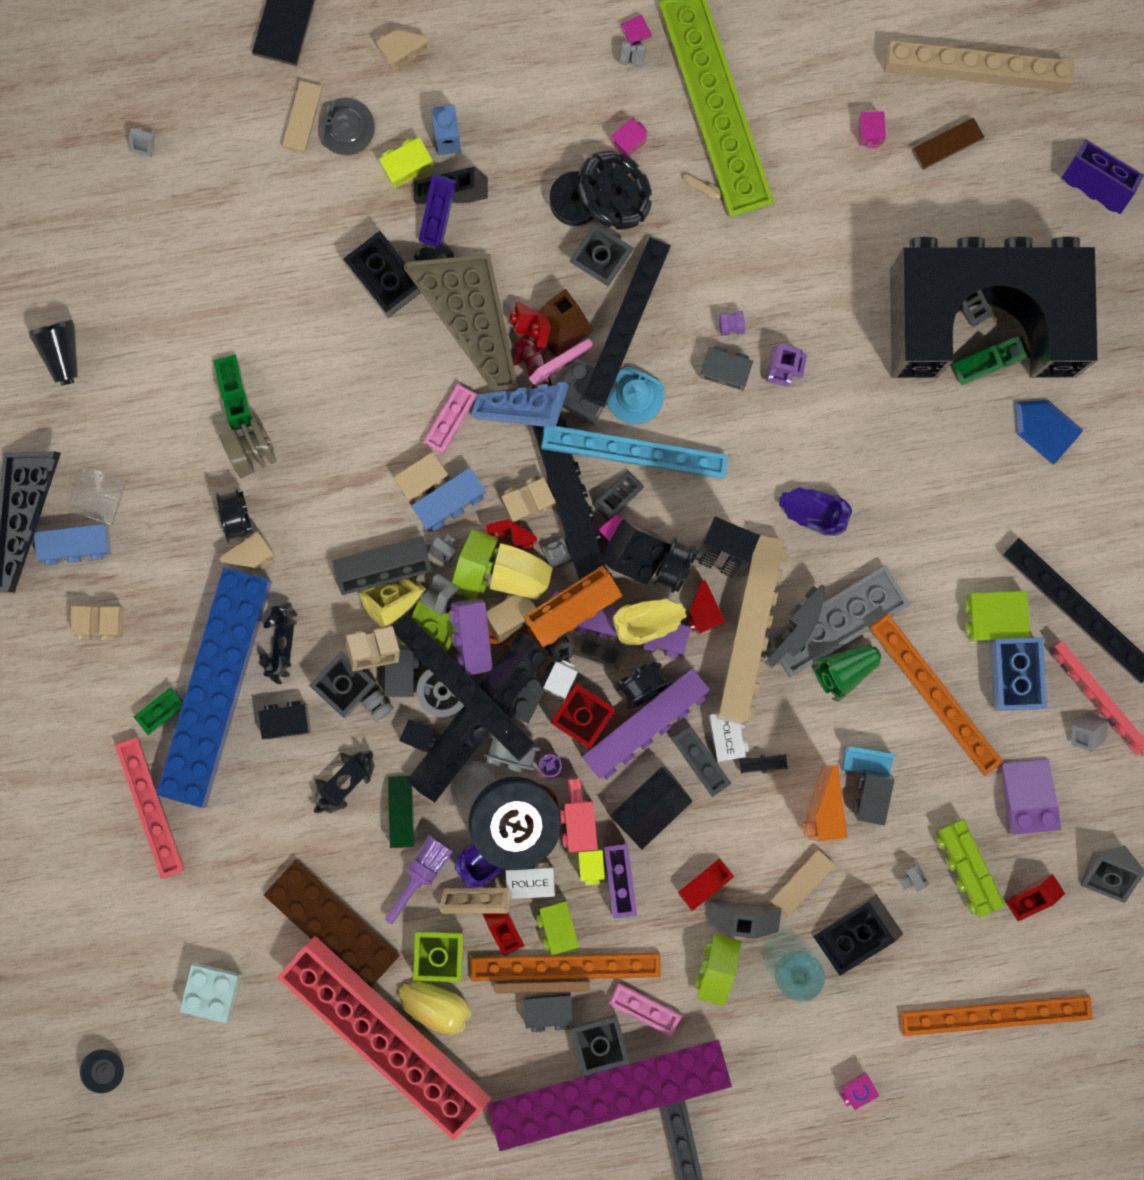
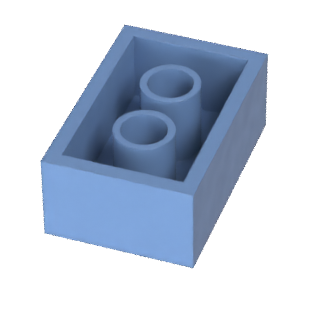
[991,637,1047,711]

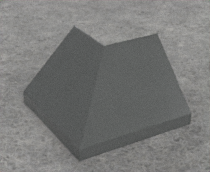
[569,223,634,287]
[1081,845,1144,903]

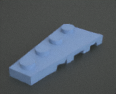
[471,381,569,427]

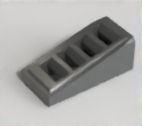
[960,290,993,327]
[594,471,644,521]

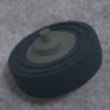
[80,1049,124,1093]

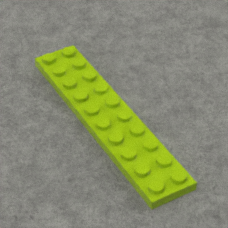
[659,0,774,218]

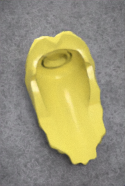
[613,598,687,645]
[397,981,472,1035]

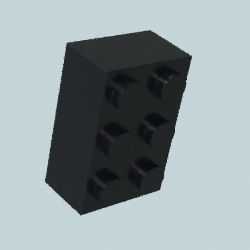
[343,231,421,318]

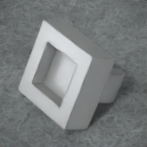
[129,127,154,157]
[429,534,456,566]
[542,538,573,569]
[900,863,929,892]

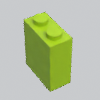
[964,591,1030,642]

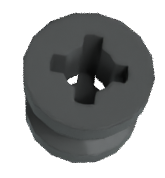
[546,634,575,662]

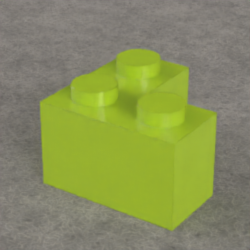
[452,529,499,599]
[694,933,742,1006]

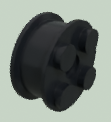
[550,171,597,226]
[215,488,253,543]
[653,537,698,593]
[616,662,672,709]

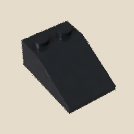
[813,894,903,976]

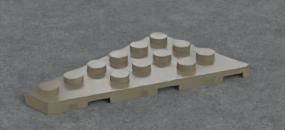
[404,254,518,392]

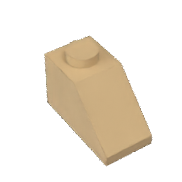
[376,30,431,72]
[219,532,276,570]

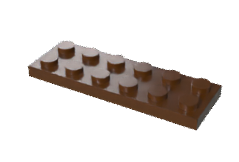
[263,860,400,987]

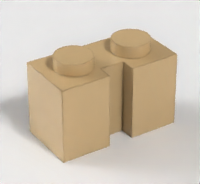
[394,452,449,504]
[502,476,556,524]
[486,594,536,643]
[70,606,123,641]
[346,627,400,672]

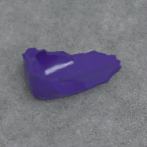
[779,487,852,536]
[454,829,506,888]

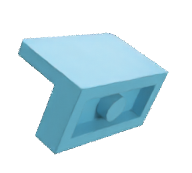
[842,746,896,775]

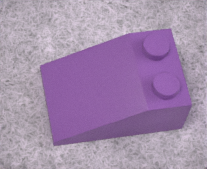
[1001,759,1061,834]

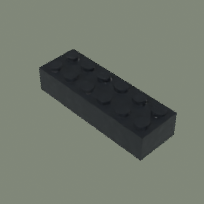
[695,516,761,578]

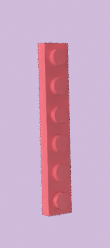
[1050,641,1144,756]
[115,737,185,879]

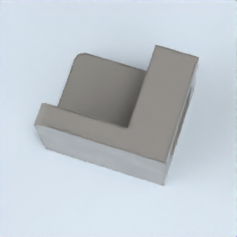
[419,574,459,615]
[1071,713,1108,752]

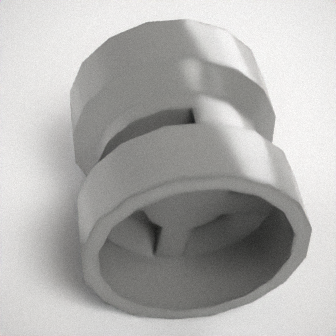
[619,41,646,68]
[361,690,394,722]

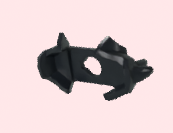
[259,602,297,685]
[313,751,375,814]

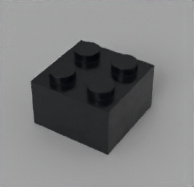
[600,518,670,585]

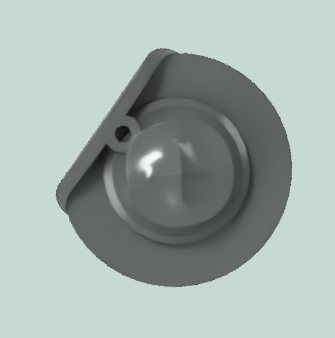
[321,98,375,155]

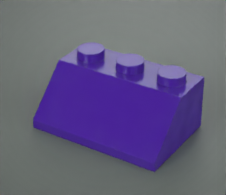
[1061,139,1144,214]

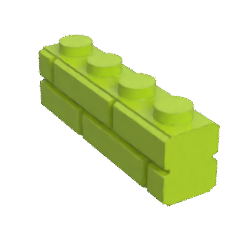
[935,819,1006,917]

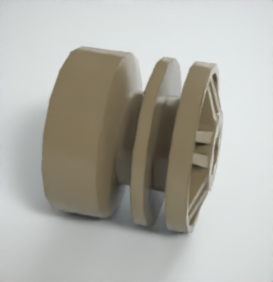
[219,418,277,479]

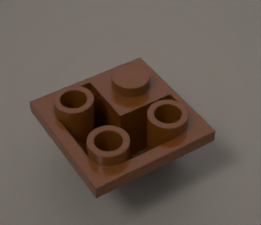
[538,289,593,357]

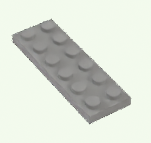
[767,565,910,677]

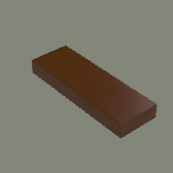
[912,117,984,170]

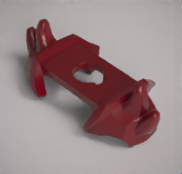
[513,334,553,389]

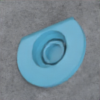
[608,367,664,424]

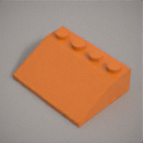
[802,765,848,842]

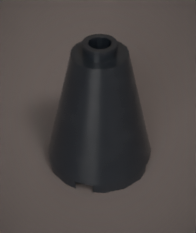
[28,320,78,386]

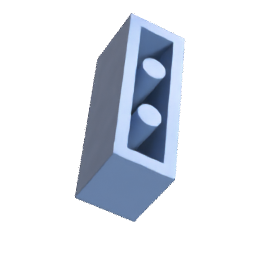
[411,468,486,532]
[34,524,111,566]

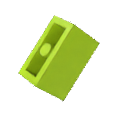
[536,900,579,955]

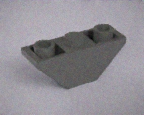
[708,899,782,939]

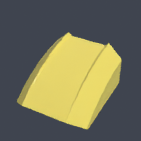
[490,543,553,599]
[359,577,426,628]

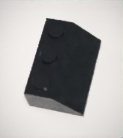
[610,767,693,850]

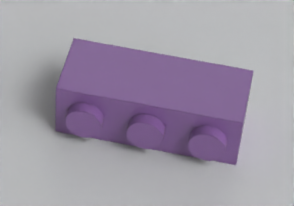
[449,598,492,675]
[604,843,637,919]

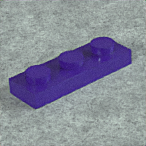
[418,174,457,247]

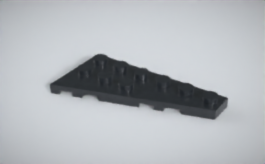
[0,451,61,593]

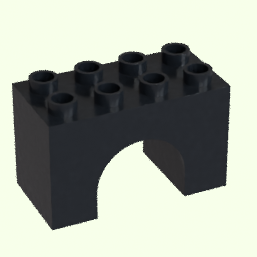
[890,236,1098,378]

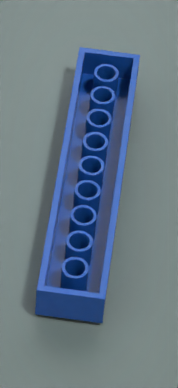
[156,567,272,808]

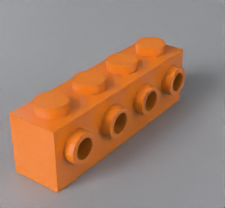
[523,566,623,647]

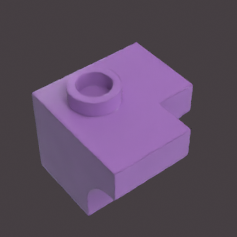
[765,344,807,387]

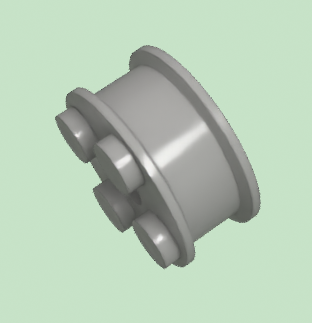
[417,669,464,718]
[485,734,541,773]

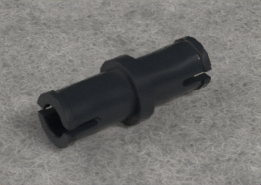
[739,754,788,774]

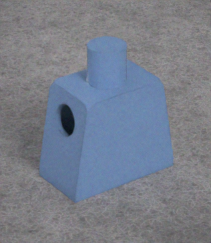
[432,105,461,155]

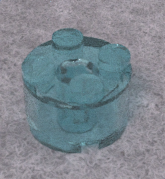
[775,951,825,1002]

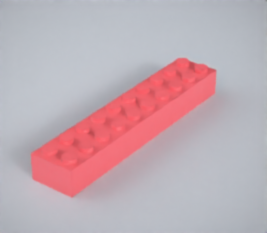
[277,936,491,1141]

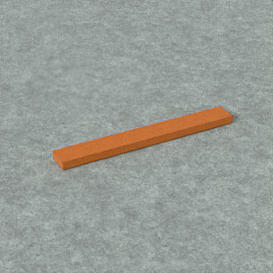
[869,613,1003,776]
[471,953,661,981]
[900,995,1093,1036]

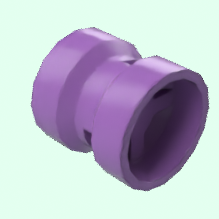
[719,311,745,336]
[538,754,562,778]

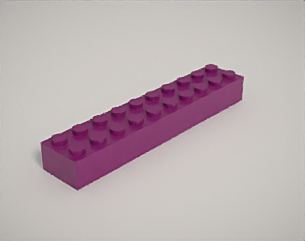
[487,1039,732,1151]

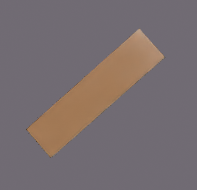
[494,980,590,994]

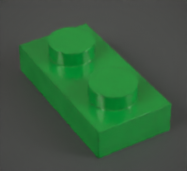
[134,687,183,735]

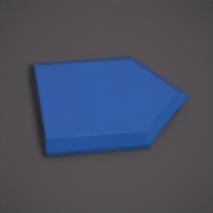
[1015,400,1083,465]

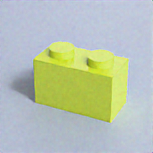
[379,137,434,189]
[578,849,605,885]

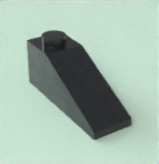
[414,166,488,203]

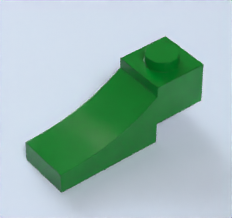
[953,336,1031,385]
[213,354,253,430]

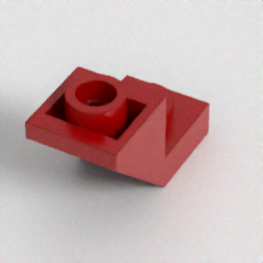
[509,302,551,348]
[485,519,538,551]
[677,858,734,911]

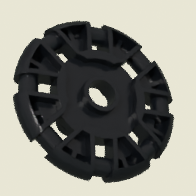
[578,150,652,230]

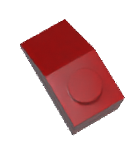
[687,579,725,635]
[1005,874,1066,921]
[483,911,524,956]

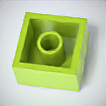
[413,930,464,982]

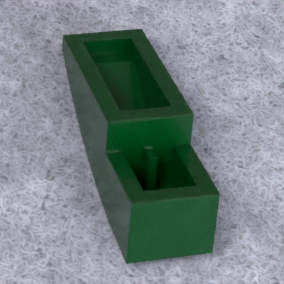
[388,776,415,848]

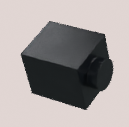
[399,719,438,752]

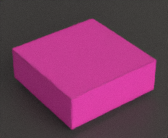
[621,14,652,45]

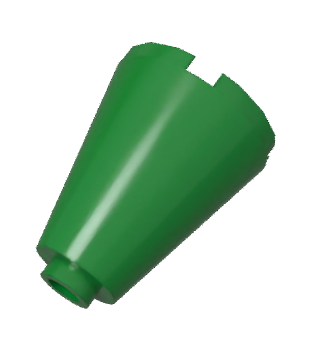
[814,645,882,702]

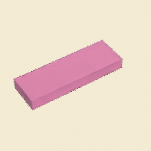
[529,339,593,385]
[423,383,478,455]
[608,983,682,1037]

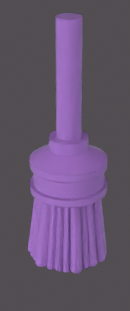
[385,834,455,924]

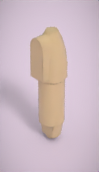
[683,174,722,200]

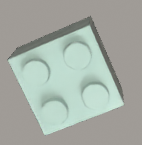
[180,963,242,1023]

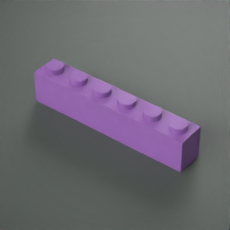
[553,591,691,658]
[582,668,710,780]

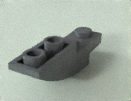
[765,584,825,669]

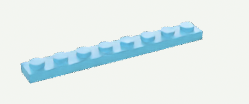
[541,426,728,479]

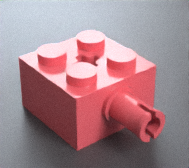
[560,779,598,852]

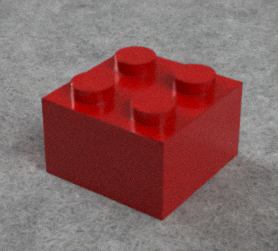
[550,683,616,750]

